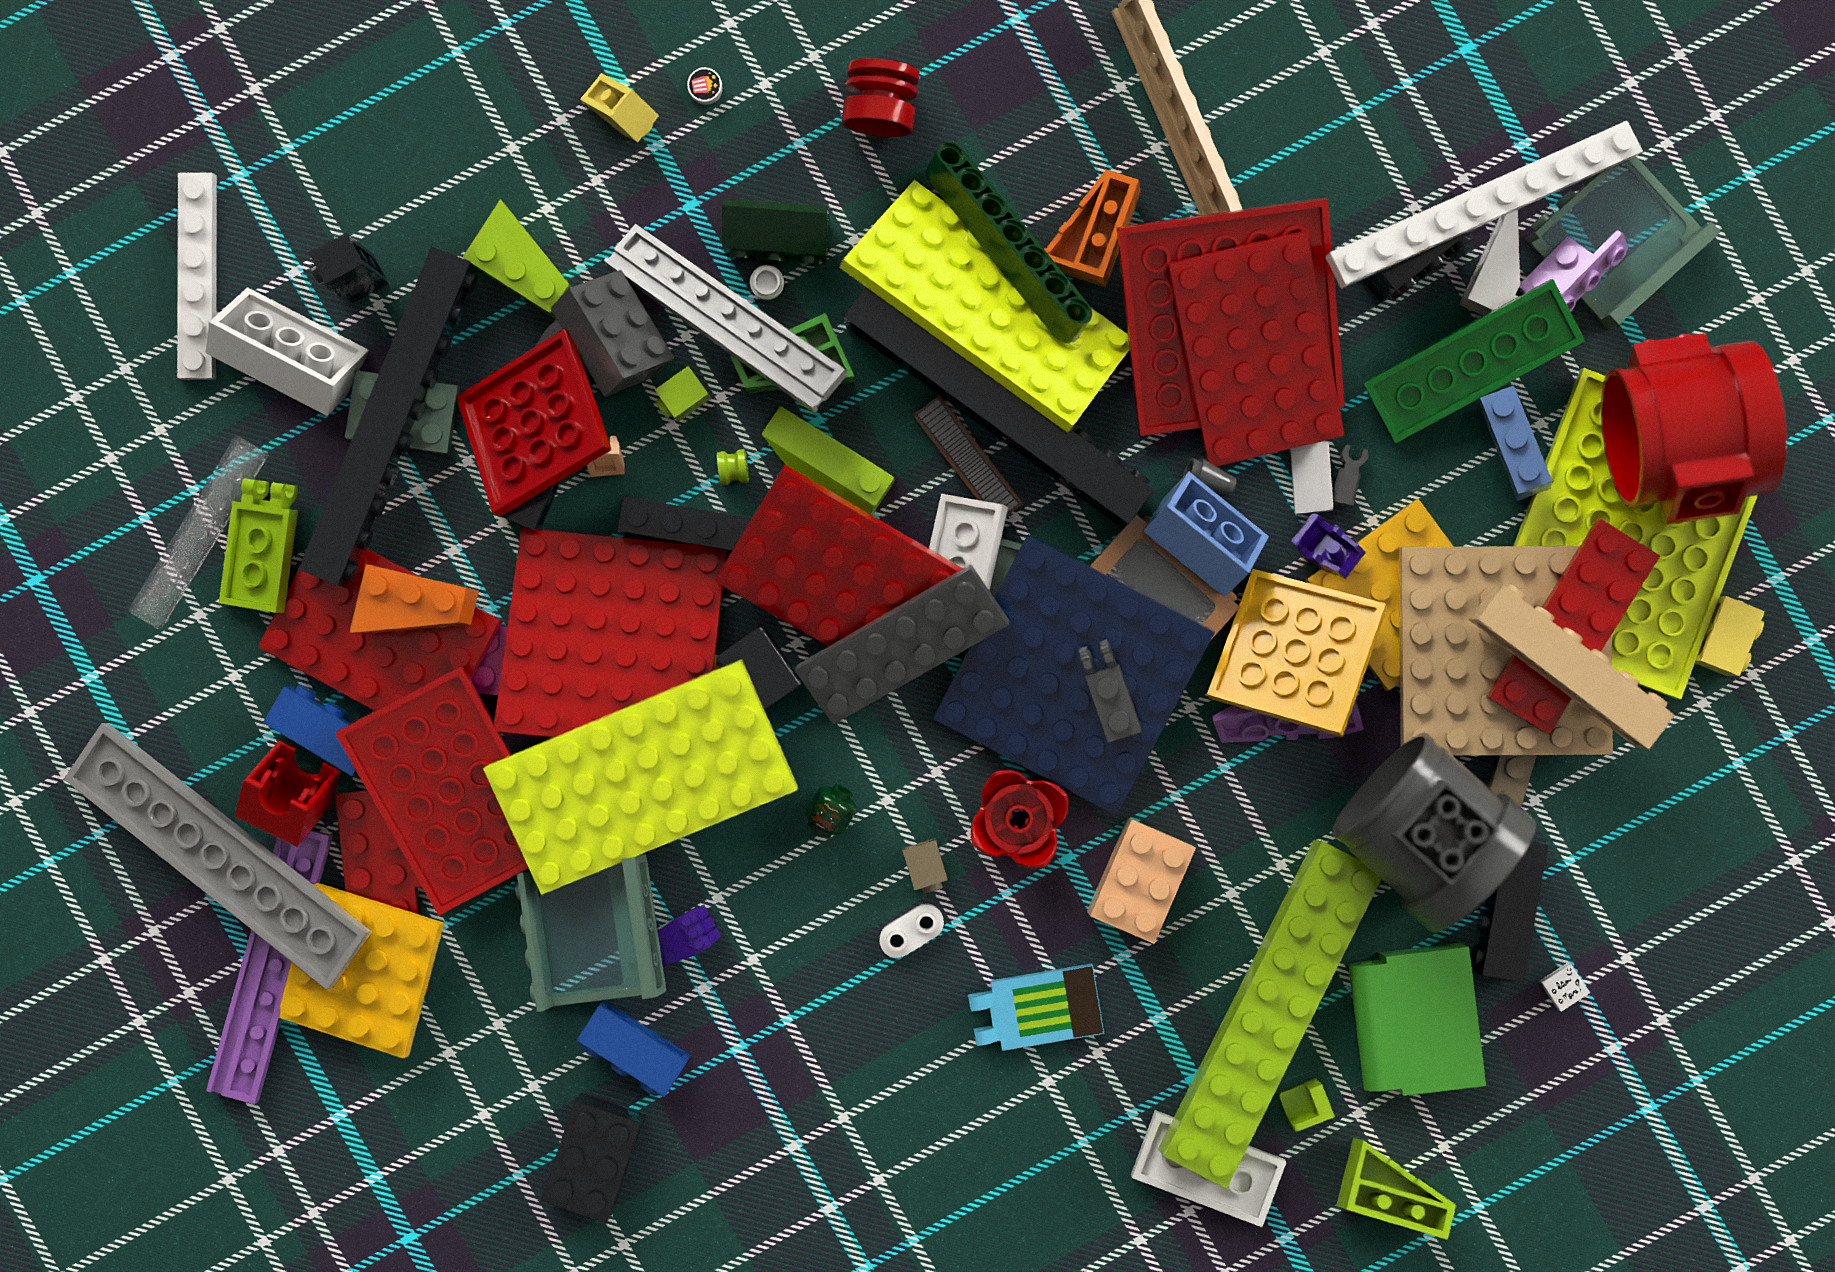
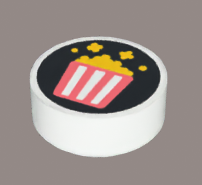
[687,67,723,105]

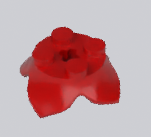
[971,770,1068,868]

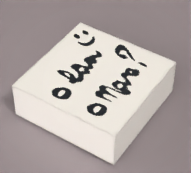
[1539,962,1590,1012]

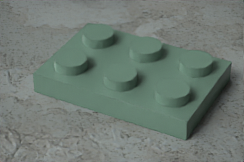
[345,370,460,455]

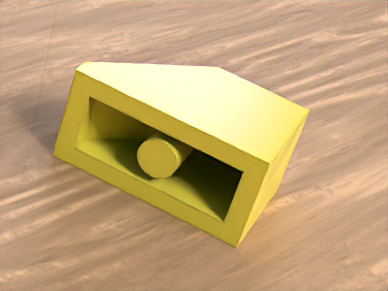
[580,73,659,143]

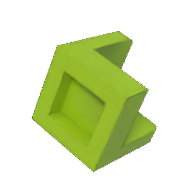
[1278,1078,1335,1132]

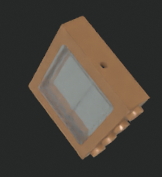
[1090,515,1240,640]

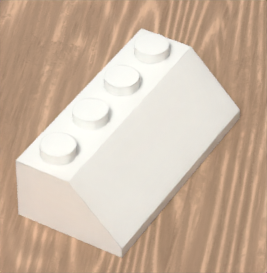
[205,287,369,416]

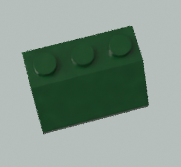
[722,198,831,267]

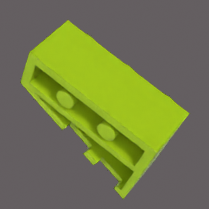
[1336,1138,1456,1240]

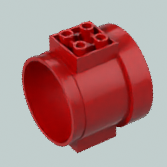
[1601,333,1787,525]

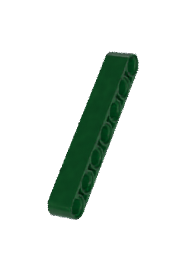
[926,141,1092,343]

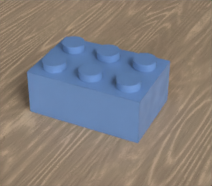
[1143,471,1269,597]

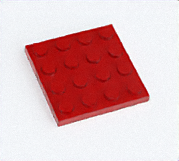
[456,329,612,517]

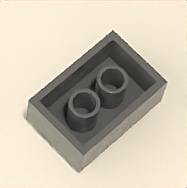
[551,270,674,397]

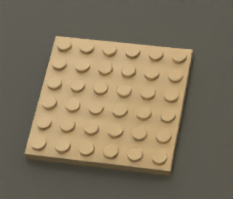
[1399,546,1613,755]

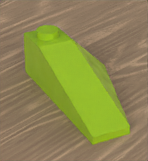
[762,406,895,515]

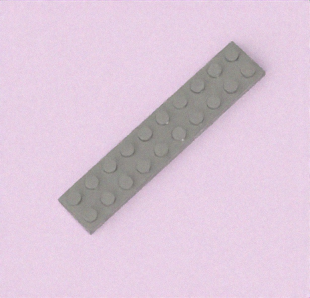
[64,723,372,990]

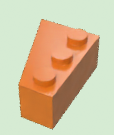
[1044,169,1141,288]
[349,564,479,635]

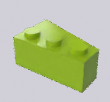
[463,199,571,319]

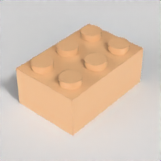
[1087,817,1196,944]

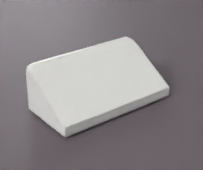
[1290,441,1333,514]

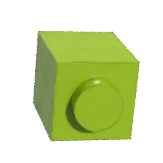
[655,366,712,422]

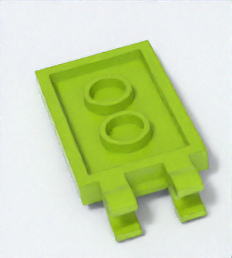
[219,478,298,613]

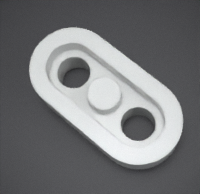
[880,904,944,958]

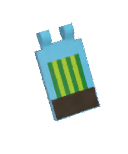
[968,963,1104,1051]

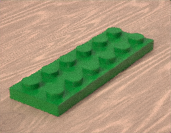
[1362,279,1585,444]

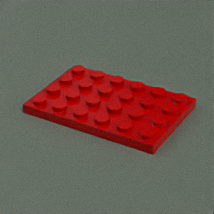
[1167,230,1345,466]
[715,464,963,646]
[258,548,503,711]
[335,665,529,916]

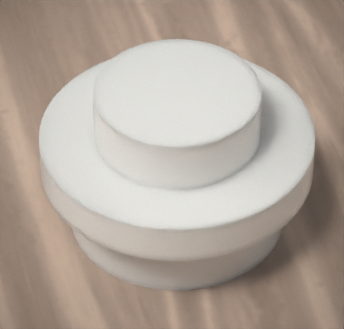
[750,265,784,300]

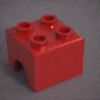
[235,741,341,847]

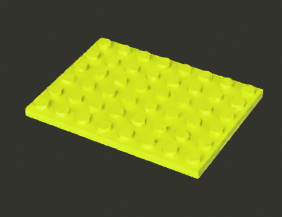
[1514,368,1758,699]

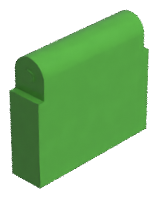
[1348,943,1486,1096]

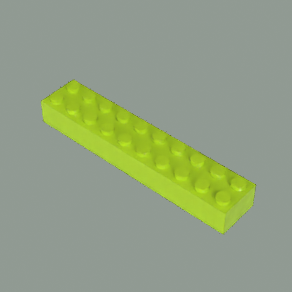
[1158,840,1381,1189]

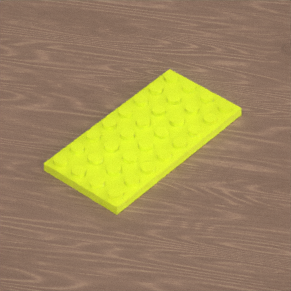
[839,180,1129,433]
[483,659,798,895]

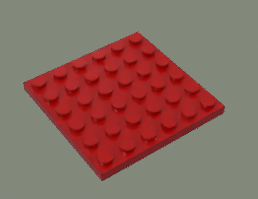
[1116,198,1345,436]
[494,528,728,739]

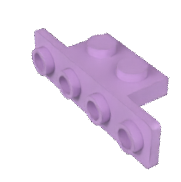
[1519,230,1628,312]

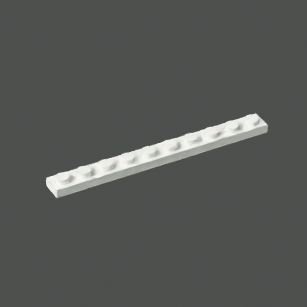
[1326,121,1643,289]

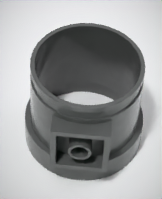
[1332,732,1536,933]

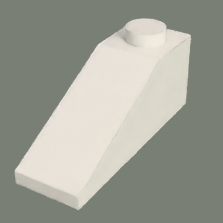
[1459,210,1520,316]

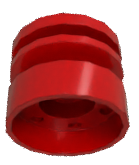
[842,58,919,137]

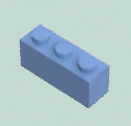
[1480,385,1552,501]

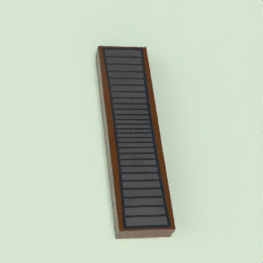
[912,395,1023,517]

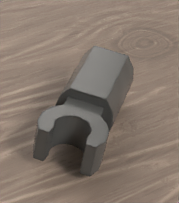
[1332,444,1368,507]

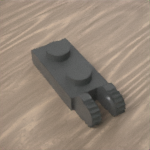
[1079,640,1142,743]

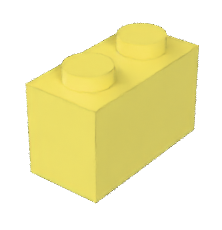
[1695,596,1765,676]

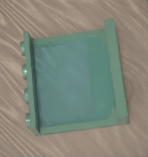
[1525,142,1721,330]
[515,854,666,1012]

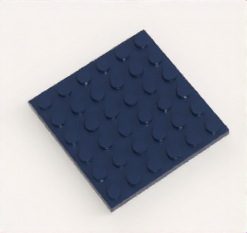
[933,534,1215,815]

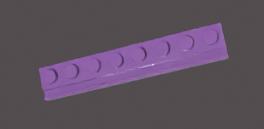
[206,830,333,1104]

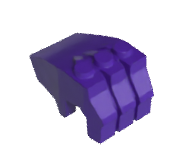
[1291,513,1366,579]
[658,905,721,967]

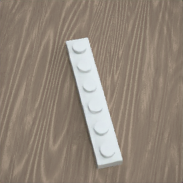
[177,173,217,380]

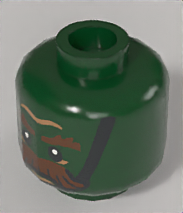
[805,784,857,837]

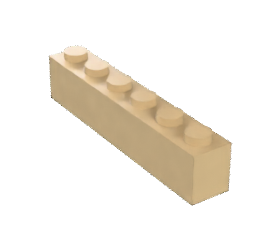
[1469,584,1675,749]

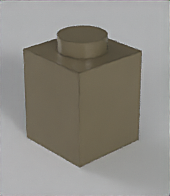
[902,838,948,894]

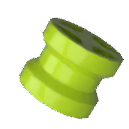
[717,449,749,486]

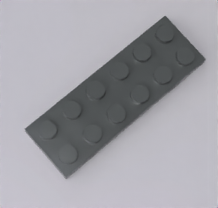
[795,564,1009,724]

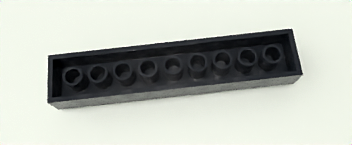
[844,287,1154,529]

